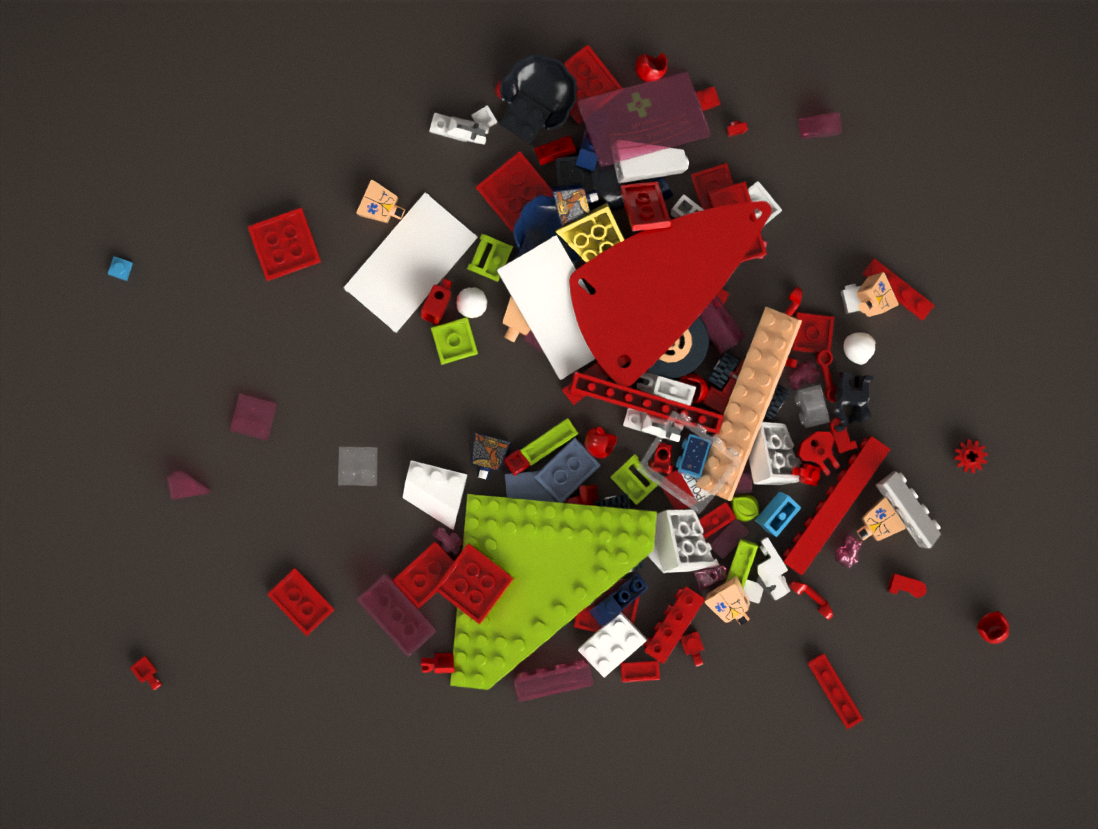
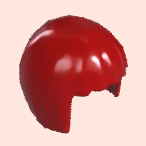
[635,53,667,82]
[679,373,708,404]
[584,427,617,459]
[977,611,1009,644]

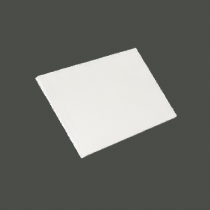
[344,193,478,333]
[497,235,596,380]

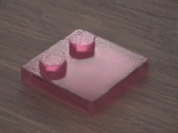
[230,394,277,441]

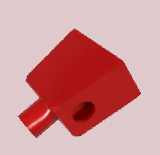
[421,278,452,326]

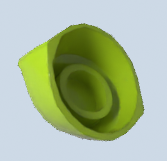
[731,493,759,522]

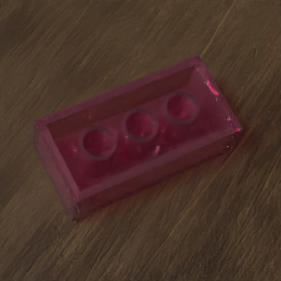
[356,573,438,657]

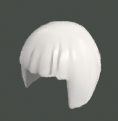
[456,287,487,318]
[843,332,876,365]

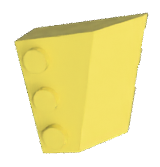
[556,203,625,263]

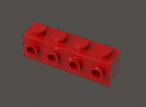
[643,586,705,664]

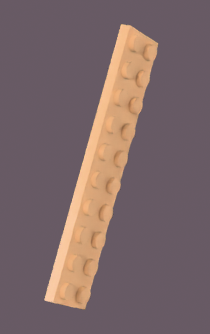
[696,307,802,501]

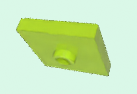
[431,317,478,365]

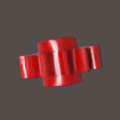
[953,439,988,473]

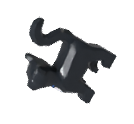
[834,372,873,432]

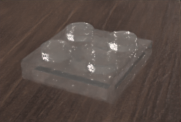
[338,447,378,486]

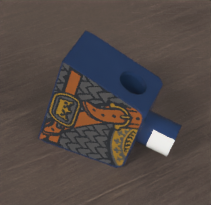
[551,184,599,226]
[472,433,511,480]

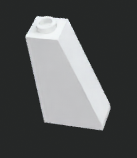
[610,141,689,183]

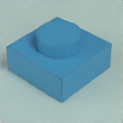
[108,256,133,281]

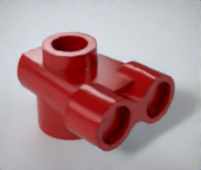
[649,442,673,474]

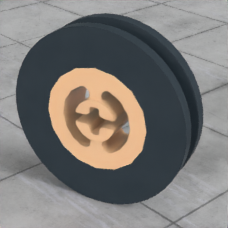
[648,316,709,378]

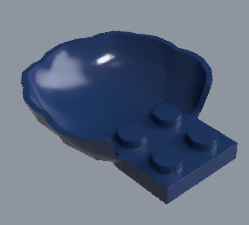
[514,195,581,265]

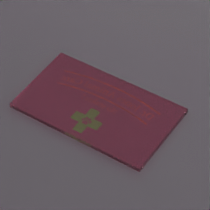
[577,72,712,167]

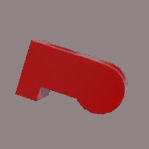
[829,417,858,454]
[887,573,927,598]

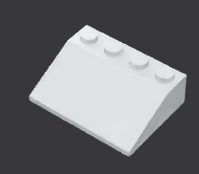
[875,471,941,549]

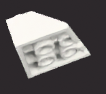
[748,422,802,485]
[403,460,468,530]
[655,510,719,573]

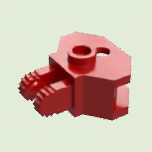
[796,431,840,476]

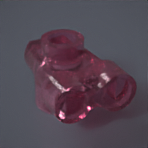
[789,360,820,391]
[433,527,464,555]
[835,535,863,568]
[694,565,727,591]

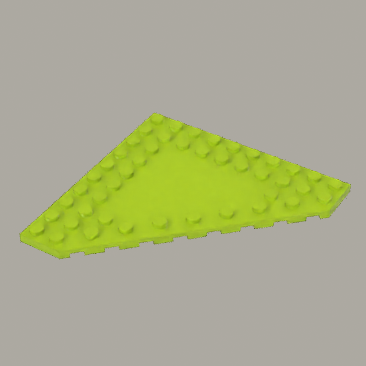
[450,494,657,690]

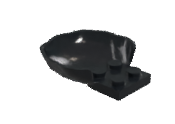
[499,53,577,145]
[555,138,641,211]

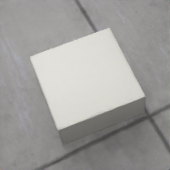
[471,105,497,127]
[744,580,764,603]

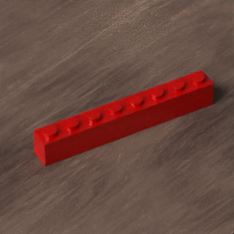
[569,371,724,434]
[782,436,891,575]

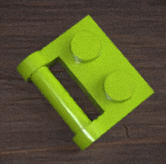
[467,234,513,282]
[610,454,661,505]

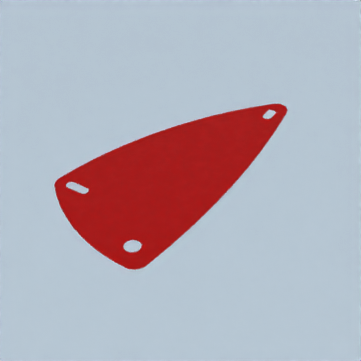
[569,201,772,387]

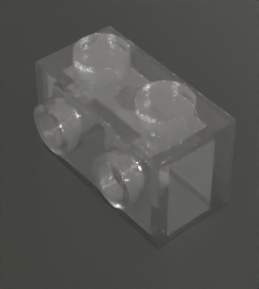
[794,385,830,428]

